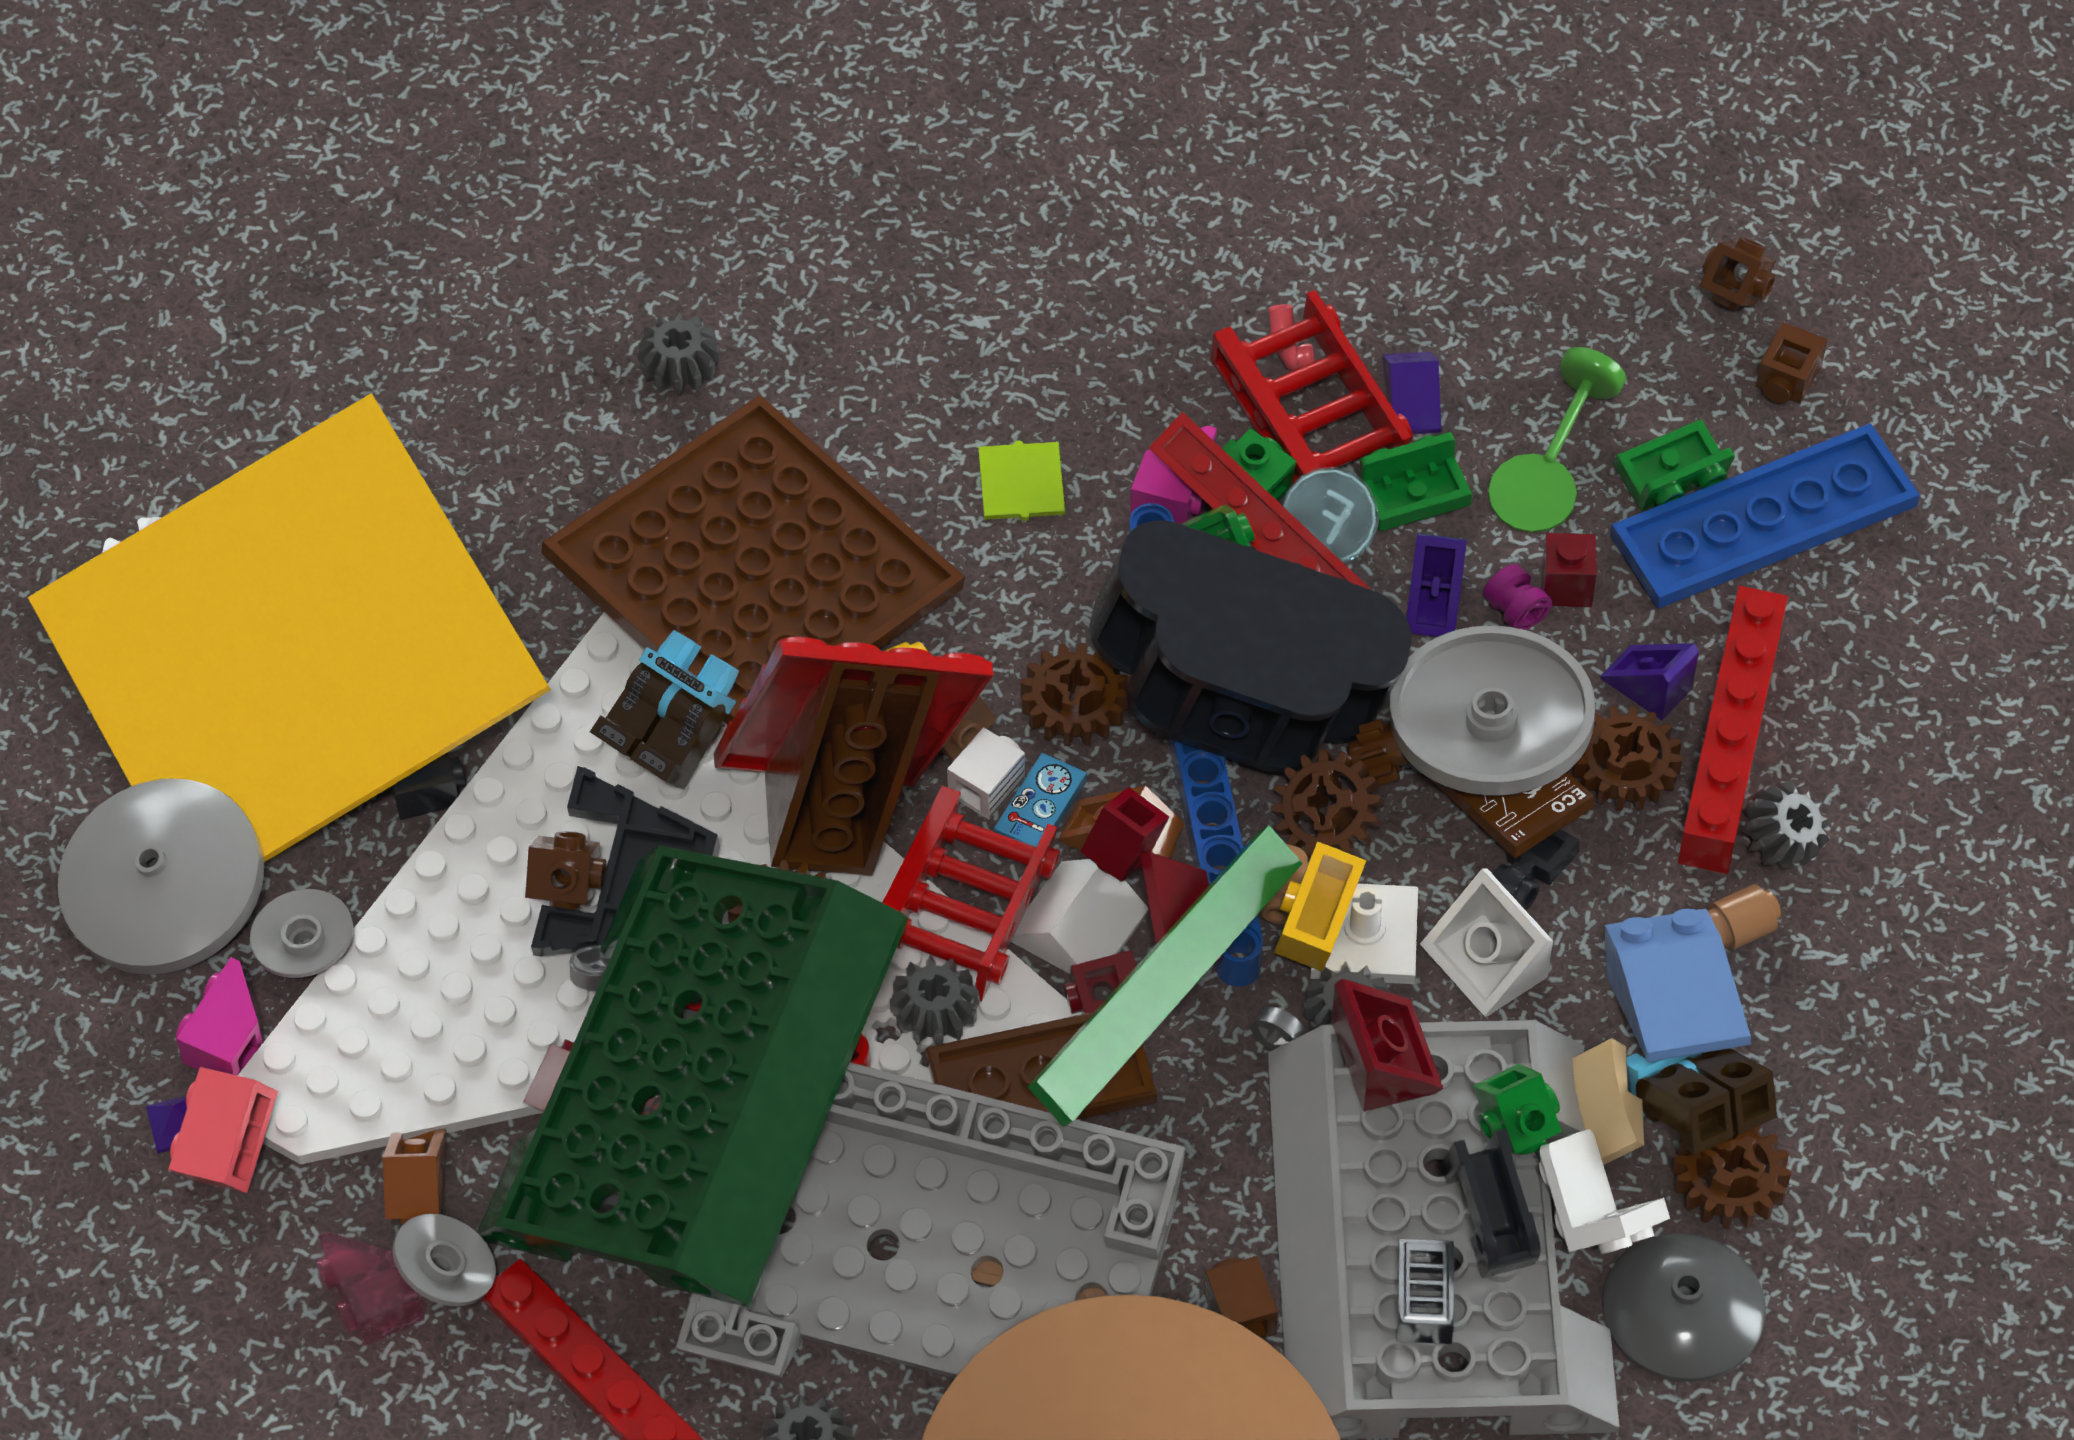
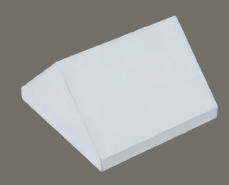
[1011,859,1149,974]
[1420,868,1553,1017]

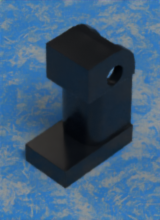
[1441,1129,1541,1278]

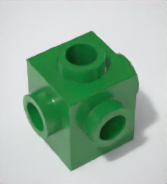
[1222,428,1297,501]
[1473,1064,1562,1155]

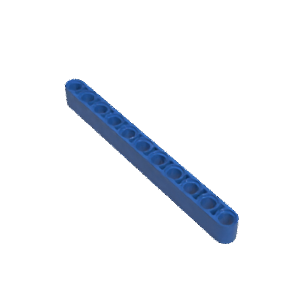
[1129,503,1263,987]

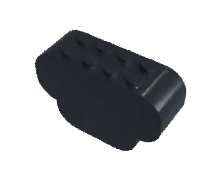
[1089,520,1412,773]

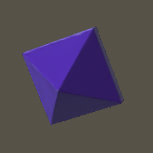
[146,1096,187,1154]

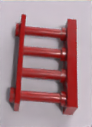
[1210,290,1413,487]
[882,785,1060,1002]

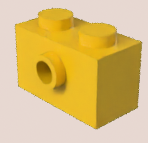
[1274,841,1366,972]

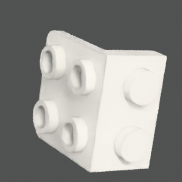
[1539,1129,1670,1254]

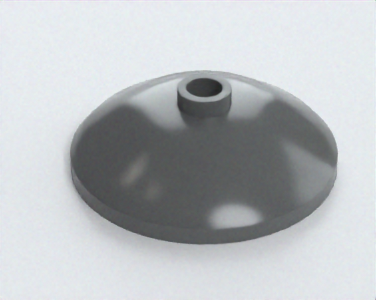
[1602,1233,1766,1382]

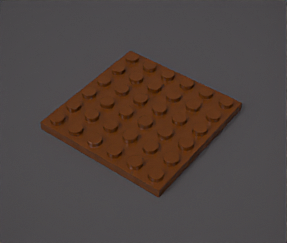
[541,395,965,725]

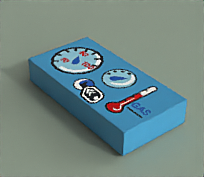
[994,753,1087,847]

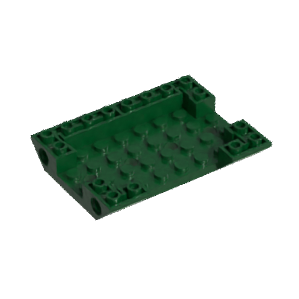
[477,845,908,1307]

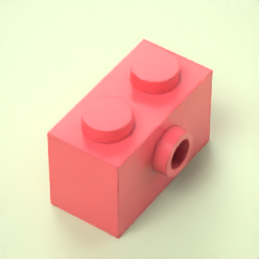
[168,1067,278,1193]

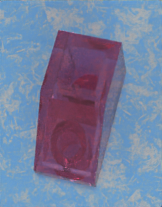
[315,1232,425,1346]

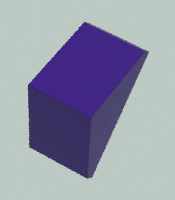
[1382,352,1441,434]
[1406,533,1467,637]
[1600,643,1699,721]

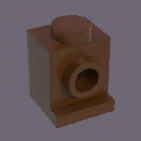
[1756,322,1827,404]

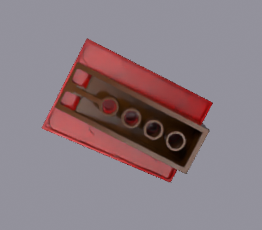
[714,637,994,876]

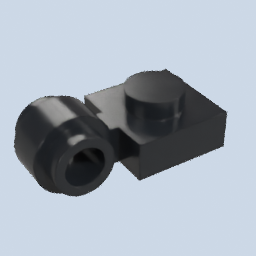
[1493,829,1580,910]

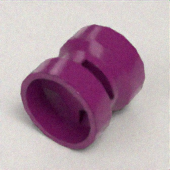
[1482,563,1552,630]

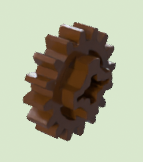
[1021,643,1129,746]
[1572,706,1683,811]
[1271,749,1385,859]
[1672,1125,1791,1229]

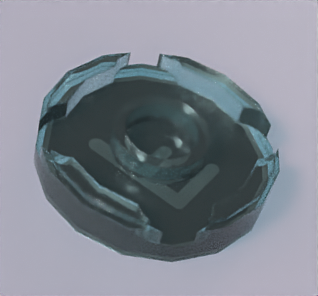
[1281,467,1379,563]

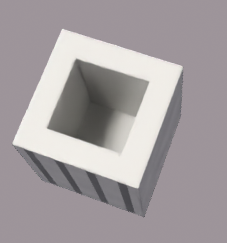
[947,727,1025,820]

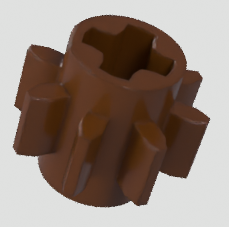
[1349,719,1410,785]

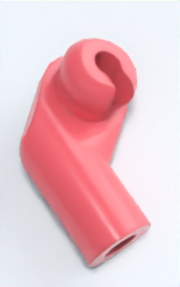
[1268,304,1315,371]

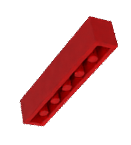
[1678,585,1788,874]

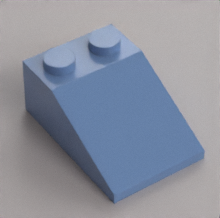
[1605,908,1751,1062]

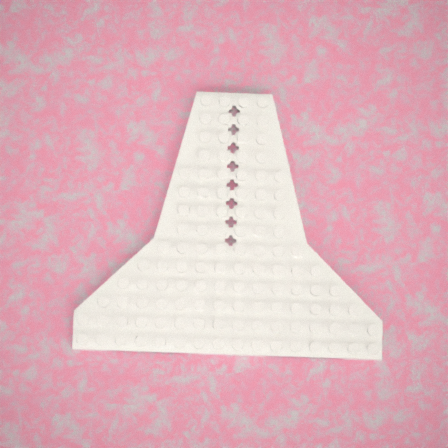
[237,612,1082,1164]

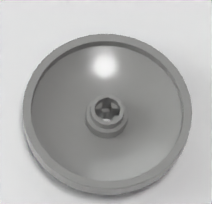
[1390,626,1595,795]
[58,778,264,975]

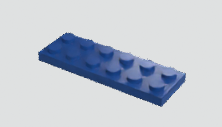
[1610,423,1920,609]

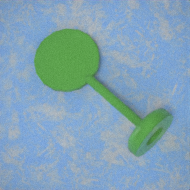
[1488,347,1626,533]

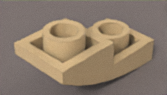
[1572,1038,1644,1165]

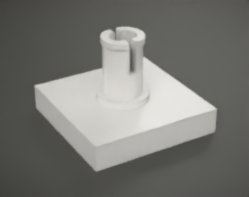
[1310,883,1418,984]

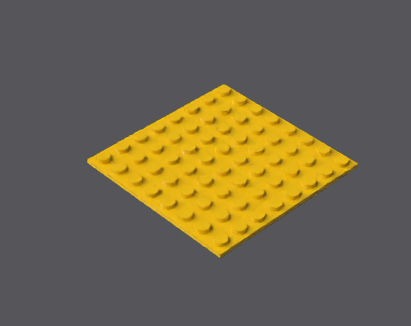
[28,393,551,862]

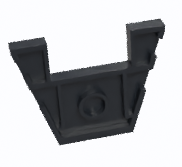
[531,766,719,957]

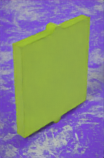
[978,440,1065,521]

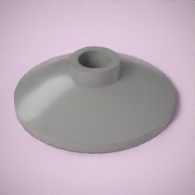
[250,889,354,978]
[393,1214,496,1306]

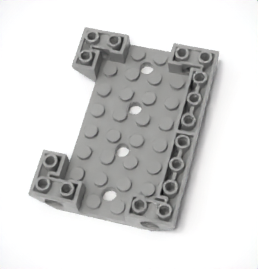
[1268,1020,1619,1439]
[676,1062,1185,1378]

